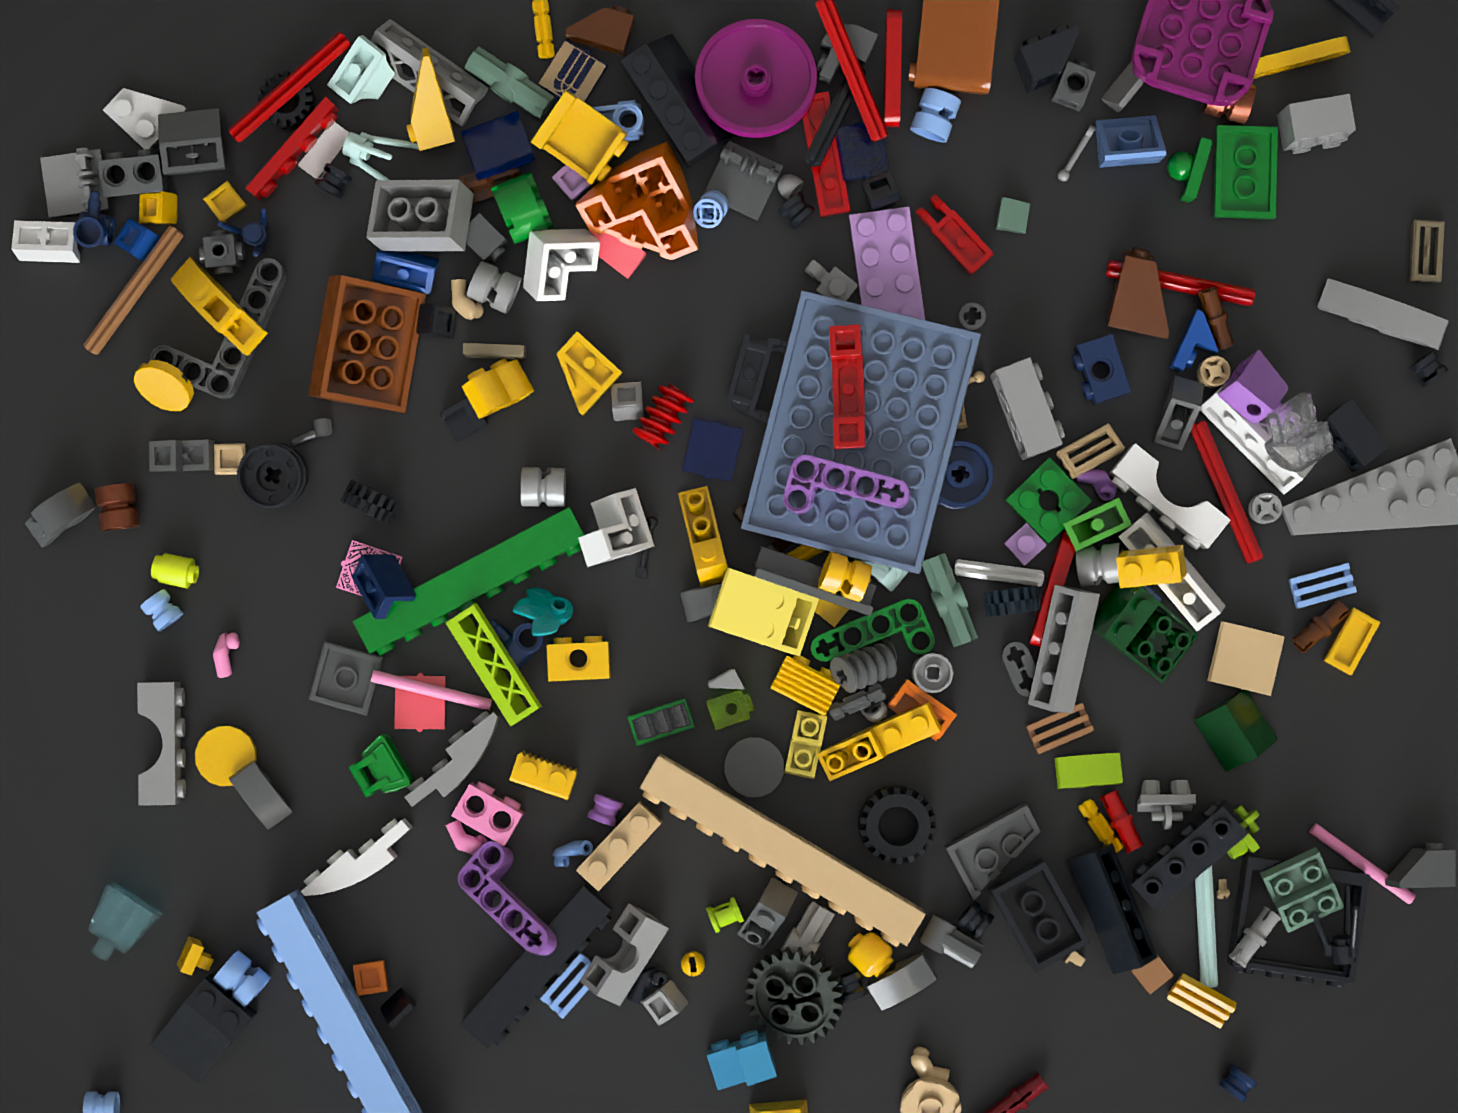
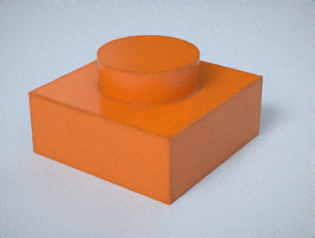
[353,960,389,996]

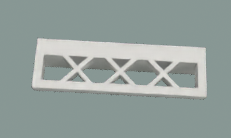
[1200,382,1317,494]

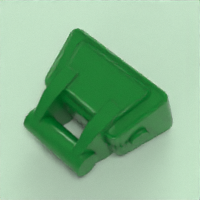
[348,733,415,798]

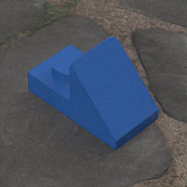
[1168,309,1218,373]

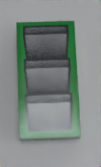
[627,698,695,746]

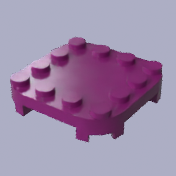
[1131,0,1274,106]

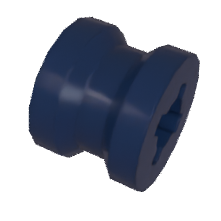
[1218,1064,1258,1103]

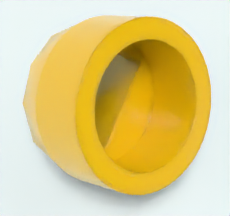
[681,951,705,976]

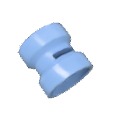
[693,190,729,228]
[140,589,183,631]
[83,1091,120,1113]

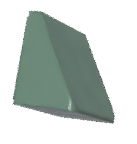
[995,197,1030,234]

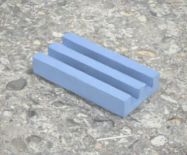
[1288,563,1357,608]
[540,953,592,1019]

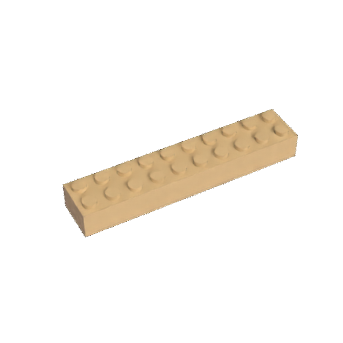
[640,753,926,947]

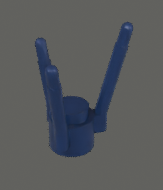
[217,207,269,257]

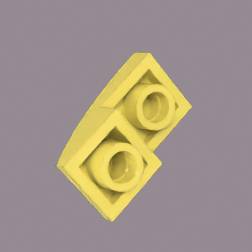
[784,710,827,779]

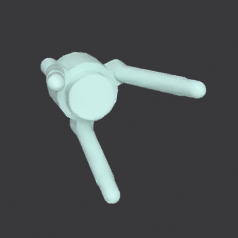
[342,132,419,180]

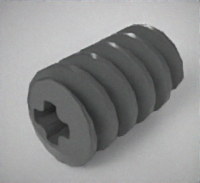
[830,640,897,693]

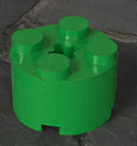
[491,172,553,244]

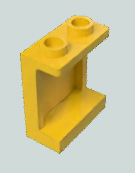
[531,91,629,185]

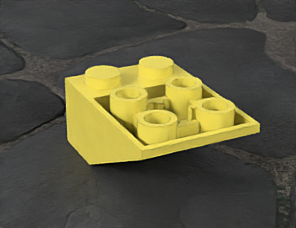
[708,568,819,656]

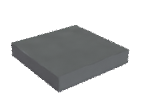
[308,641,384,716]

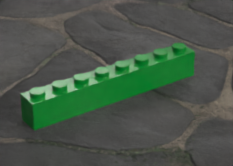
[353,507,585,656]

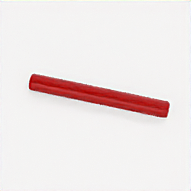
[816,0,888,141]
[228,32,351,142]
[1106,260,1255,306]
[1190,421,1263,563]

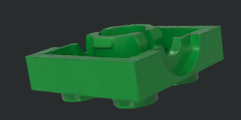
[1005,457,1092,544]

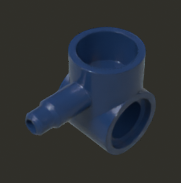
[73,190,115,248]
[489,619,545,670]

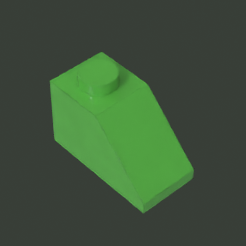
[1063,498,1132,551]

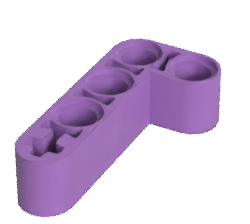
[783,455,911,514]
[458,841,557,956]

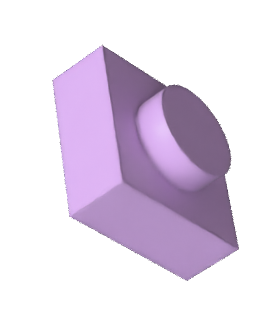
[552,165,591,202]
[1003,523,1047,566]

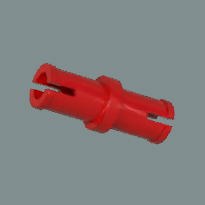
[1100,789,1144,853]

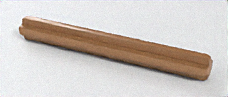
[84,226,183,355]

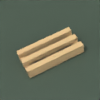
[1056,423,1125,480]

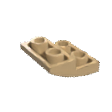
[1207,621,1285,696]

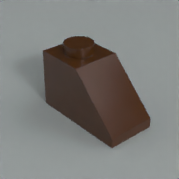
[565,6,635,57]

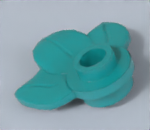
[513,588,573,636]

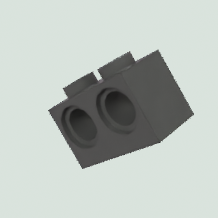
[98,148,169,197]

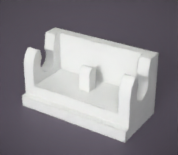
[11,220,81,263]

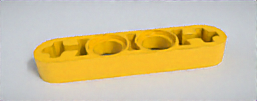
[1253,36,1350,79]

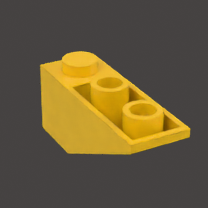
[678,486,728,587]

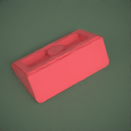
[588,229,647,279]

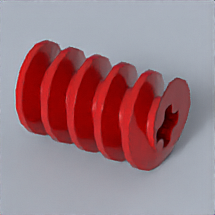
[632,383,695,451]

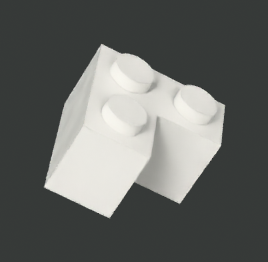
[523,229,600,301]
[578,488,654,567]

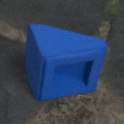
[114,218,160,261]

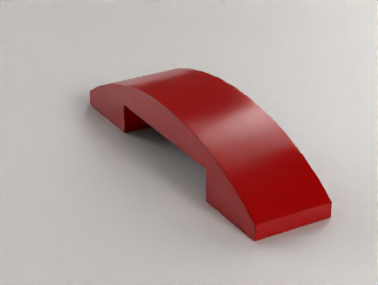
[829,324,866,449]

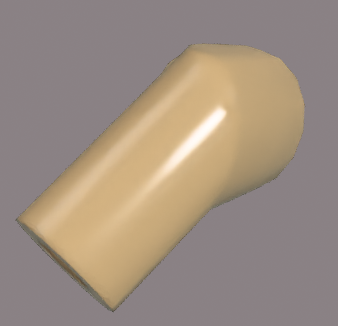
[911,1047,950,1082]

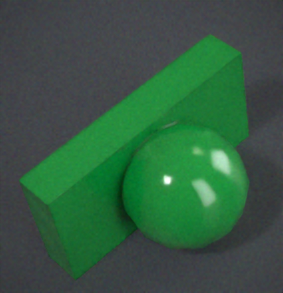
[1167,137,1213,203]

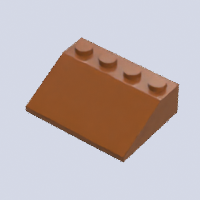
[308,275,426,413]

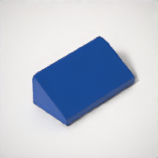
[372,249,439,295]

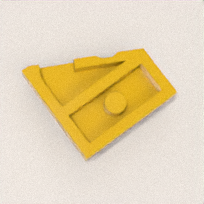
[557,332,622,416]

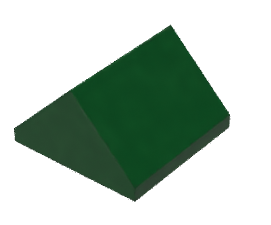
[1194,689,1278,772]

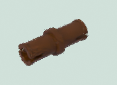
[1198,287,1234,350]
[1291,600,1350,654]

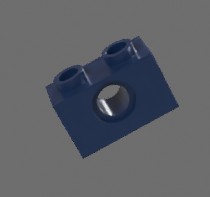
[1072,334,1131,405]

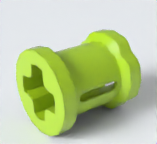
[706,897,744,933]

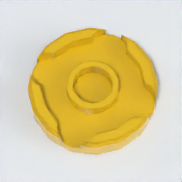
[134,360,194,411]
[195,726,257,786]

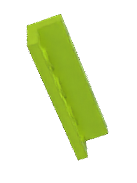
[446,603,542,726]

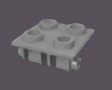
[40,148,109,218]

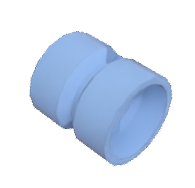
[910,88,961,143]
[212,950,271,1008]

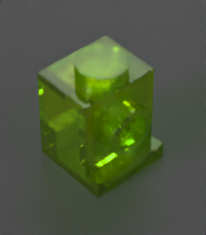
[706,689,754,730]

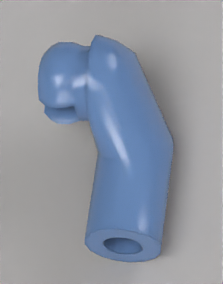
[552,840,593,867]

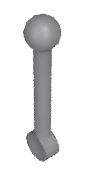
[1058,125,1096,181]

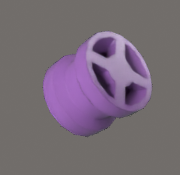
[587,793,624,827]

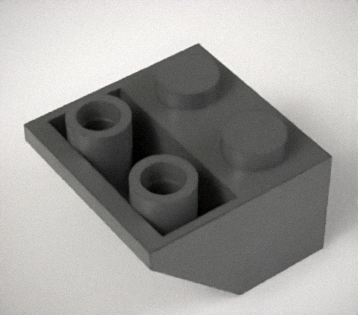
[158,108,227,176]

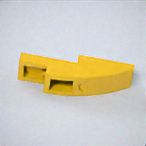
[170,257,268,356]
[817,702,942,781]

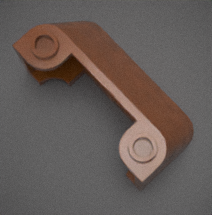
[908,0,1000,95]

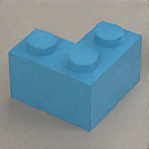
[707,1030,777,1090]

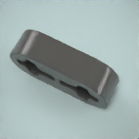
[1001,641,1036,697]

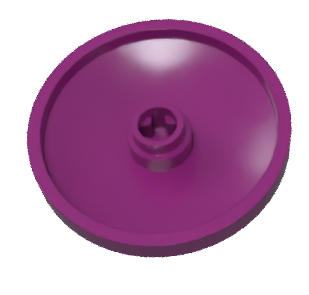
[695,19,817,138]

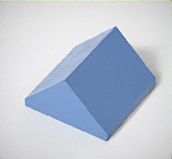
[1095,115,1166,168]

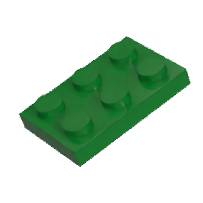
[1213,125,1278,219]

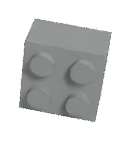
[1277,94,1356,154]

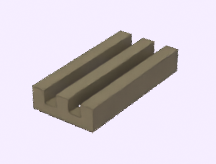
[1409,220,1445,283]
[463,343,526,360]

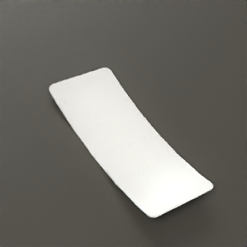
[298,122,349,179]

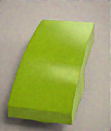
[1054,753,1123,789]

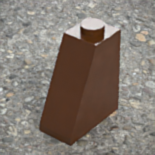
[1106,247,1169,339]

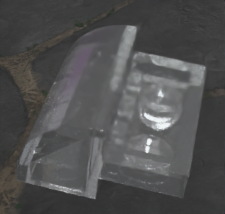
[1264,393,1334,472]

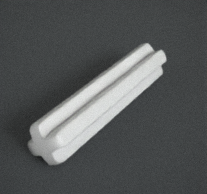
[954,559,1044,587]

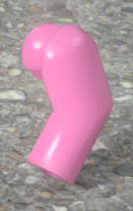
[213,632,240,678]
[445,820,488,855]

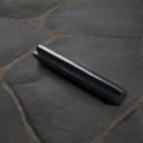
[805,65,866,167]

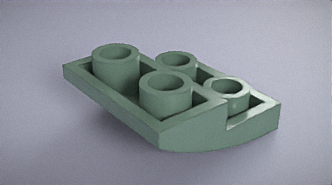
[1260,847,1344,933]

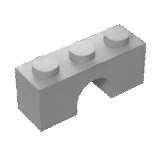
[580,904,669,1006]

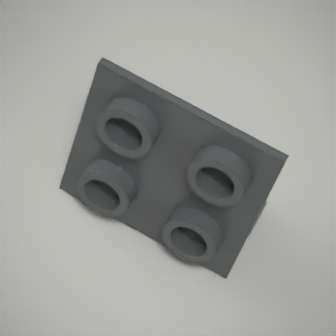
[704,141,784,221]

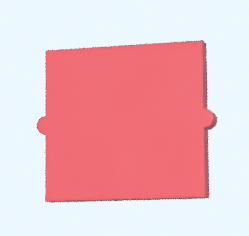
[394,673,446,732]

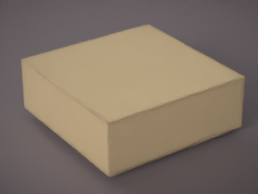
[214,443,246,475]

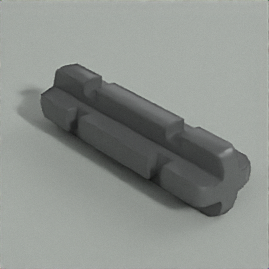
[829,683,887,721]

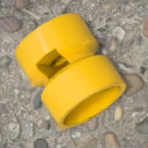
[818,551,872,602]

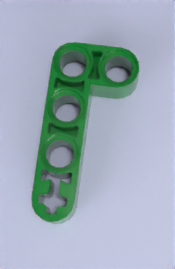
[810,599,935,662]

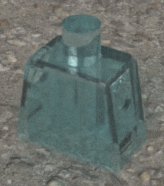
[88,882,163,961]

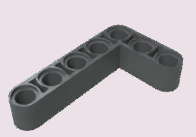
[150,258,287,399]

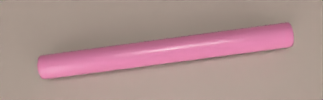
[371,670,492,711]
[1309,823,1416,904]

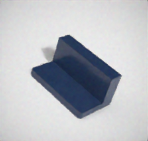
[352,554,417,619]

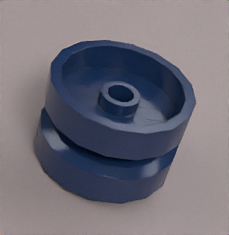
[938,441,993,509]

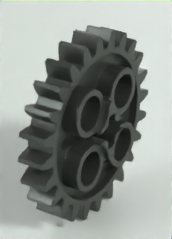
[745,947,845,1045]

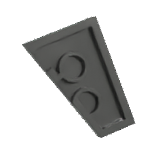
[945,803,1041,900]

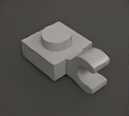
[804,260,858,301]

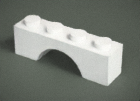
[1108,443,1231,550]

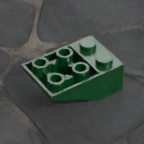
[1092,583,1199,684]

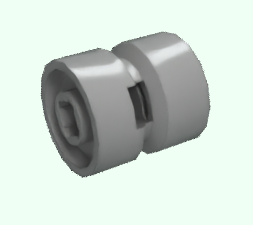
[467,261,522,314]
[521,467,566,507]
[1076,543,1123,587]
[911,653,953,693]

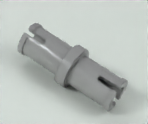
[1229,907,1281,968]

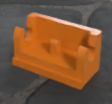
[886,679,957,741]

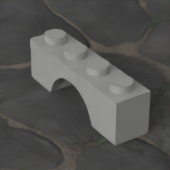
[137,682,186,806]

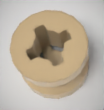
[1196,356,1231,388]

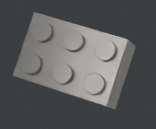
[366,180,474,251]
[990,358,1065,460]

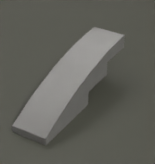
[1317,278,1449,350]

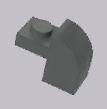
[816,24,878,85]
[25,482,97,548]

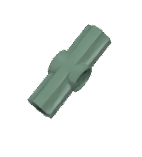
[464,46,555,120]
[922,553,978,647]

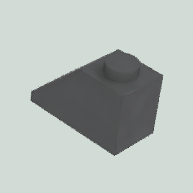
[1153,375,1204,451]
[1385,842,1456,888]

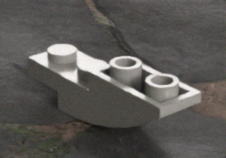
[405,710,500,807]

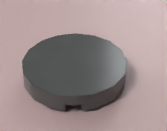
[724,737,784,797]

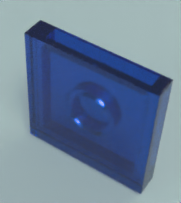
[461,111,535,181]

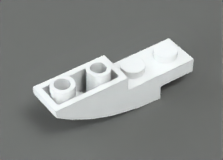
[301,818,413,896]

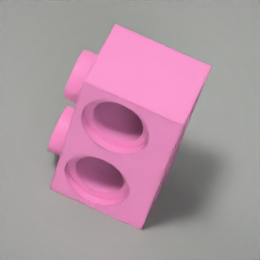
[451,781,525,846]

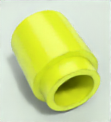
[151,553,199,588]

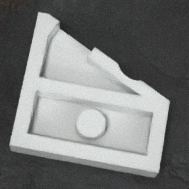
[103,88,188,149]

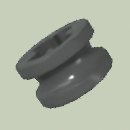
[958,302,986,330]

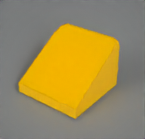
[139,191,178,224]

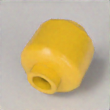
[848,932,893,977]

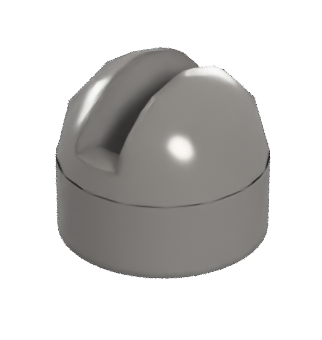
[778,174,804,200]
[861,700,888,723]

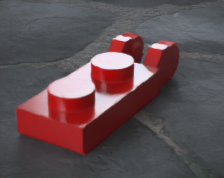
[915,194,994,275]

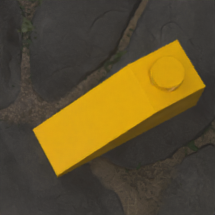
[406,47,455,151]

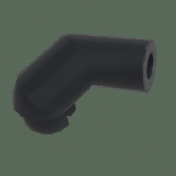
[627,967,668,1004]

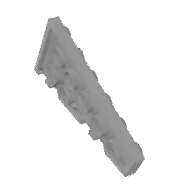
[1282,438,1458,535]

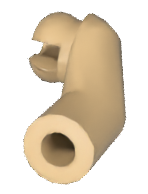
[451,279,483,320]

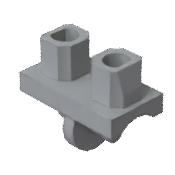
[1136,780,1196,830]

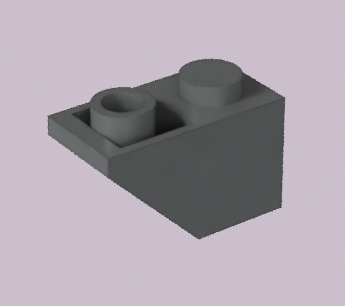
[737,877,798,950]

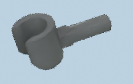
[292,418,332,446]

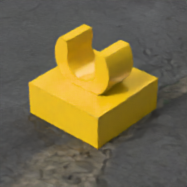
[177,936,214,976]

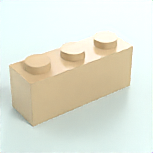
[576,801,662,891]

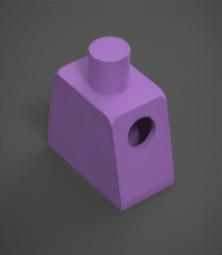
[1218,349,1291,426]

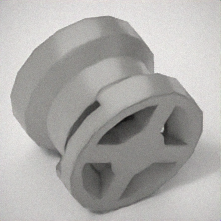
[1247,493,1282,524]

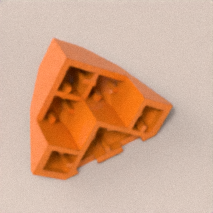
[576,141,699,260]

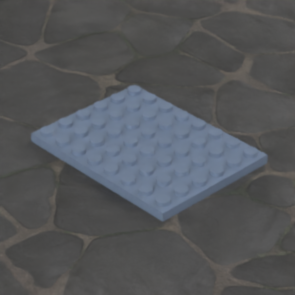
[741,291,981,574]

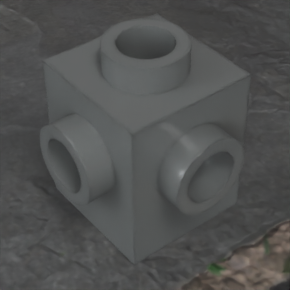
[199,230,245,276]

